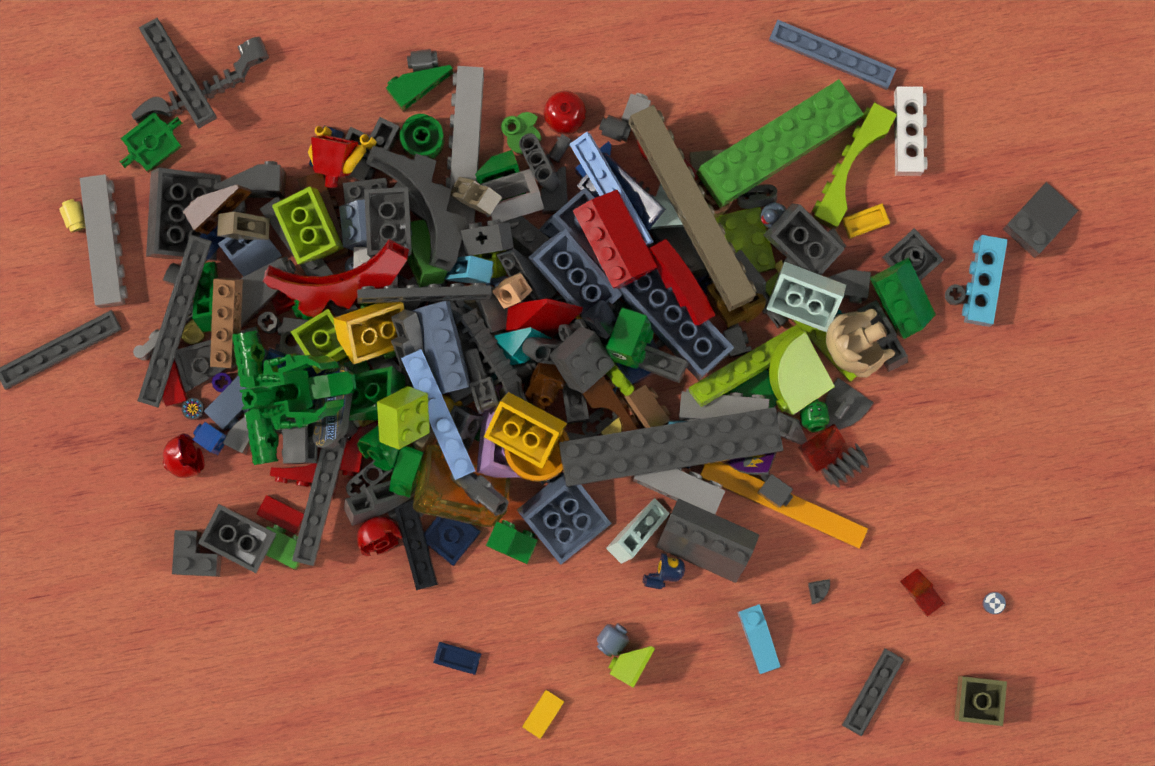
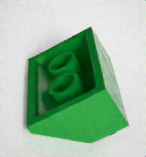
[870,258,936,339]

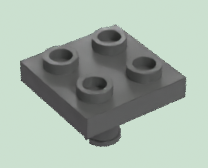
[882,228,944,281]

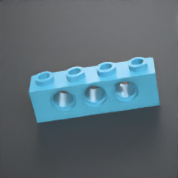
[962,235,1008,327]

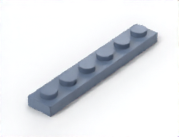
[769,20,896,90]

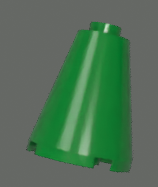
[357,426,401,471]

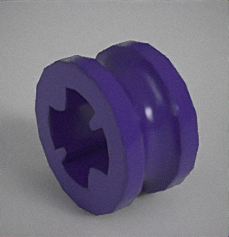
[212,373,233,393]

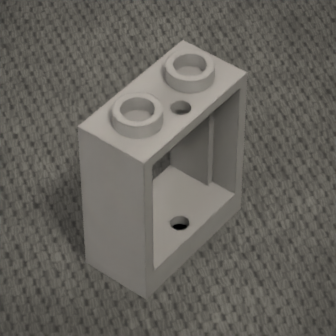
[481,169,544,222]

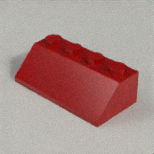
[573,190,658,289]

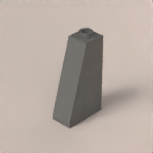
[240,257,296,328]

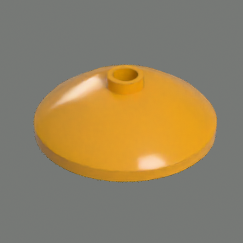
[504,430,569,481]

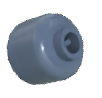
[597,623,629,657]

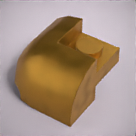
[706,283,766,327]

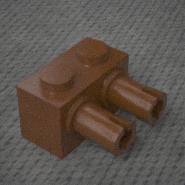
[523,363,566,411]

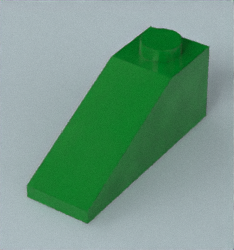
[386,65,453,112]
[192,261,218,332]

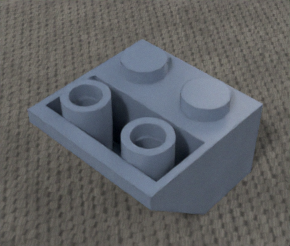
[218,238,282,277]

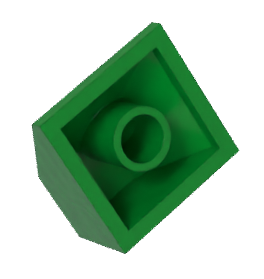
[475,150,526,202]

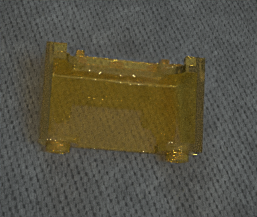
[413,445,510,527]

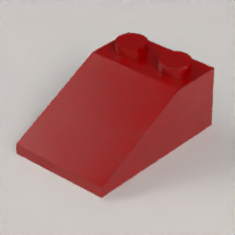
[506,299,583,337]

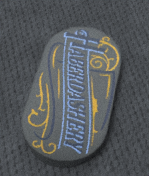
[312,364,353,450]

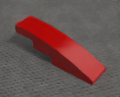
[649,239,715,326]

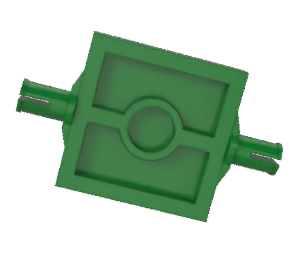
[119,112,183,173]

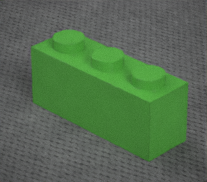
[407,220,448,288]

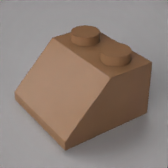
[624,385,671,429]

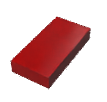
[256,495,304,534]

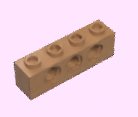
[210,277,243,368]

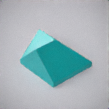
[495,327,553,366]

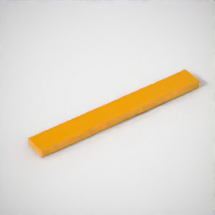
[700,462,868,549]

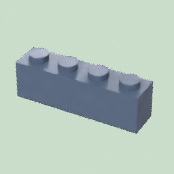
[204,348,268,431]

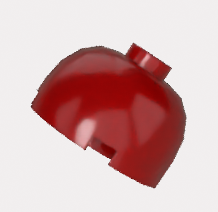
[543,90,586,135]
[163,433,205,478]
[357,517,402,556]

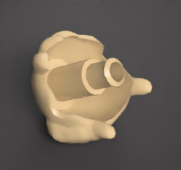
[826,309,895,378]

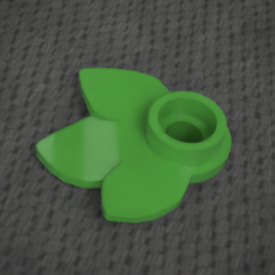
[501,112,542,154]

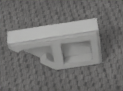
[777,412,809,447]

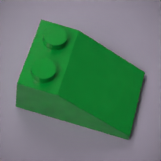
[349,366,405,420]

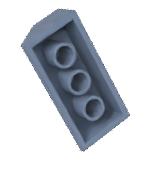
[528,229,623,316]
[412,301,471,394]

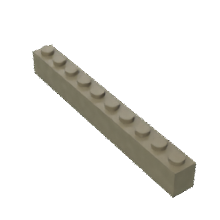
[628,105,756,312]

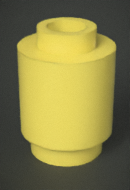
[59,199,86,233]

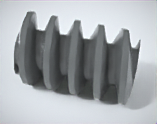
[819,443,869,488]

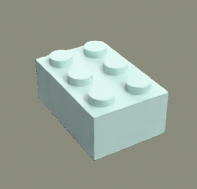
[766,261,846,332]

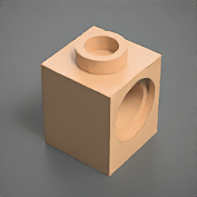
[492,273,533,309]

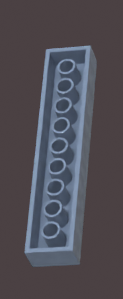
[551,188,734,381]

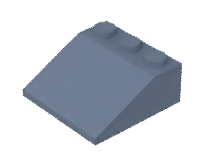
[517,473,612,565]

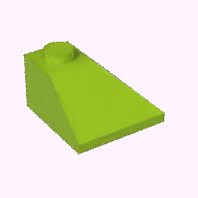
[608,646,655,688]

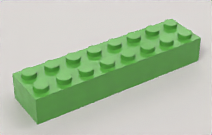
[696,79,864,208]

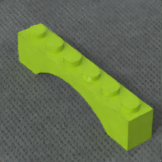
[812,102,897,230]

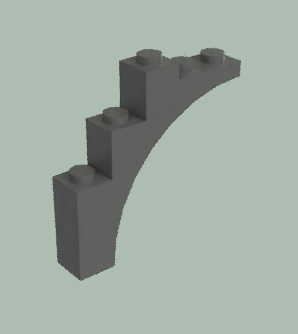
[366,146,467,272]

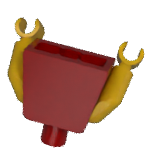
[308,126,376,188]

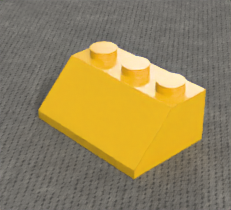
[333,302,404,364]
[484,392,567,468]

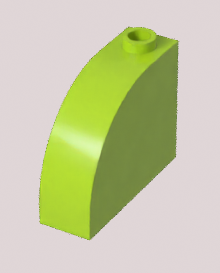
[769,329,835,415]

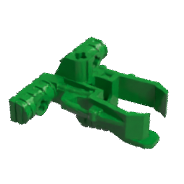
[232,331,356,465]

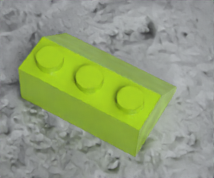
[272,186,344,265]

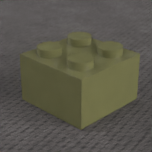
[954,676,1007,726]

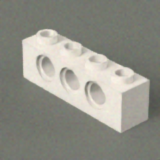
[894,87,928,176]

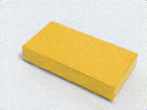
[842,203,890,239]
[522,690,564,739]

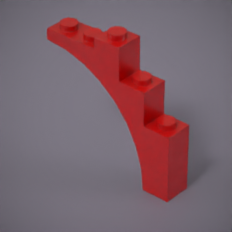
[263,239,409,317]
[270,420,378,496]

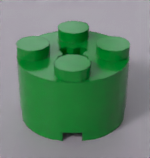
[400,114,445,159]

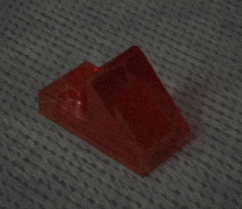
[899,568,945,617]

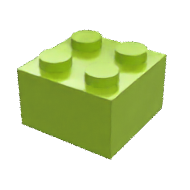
[291,309,347,374]
[377,386,430,449]

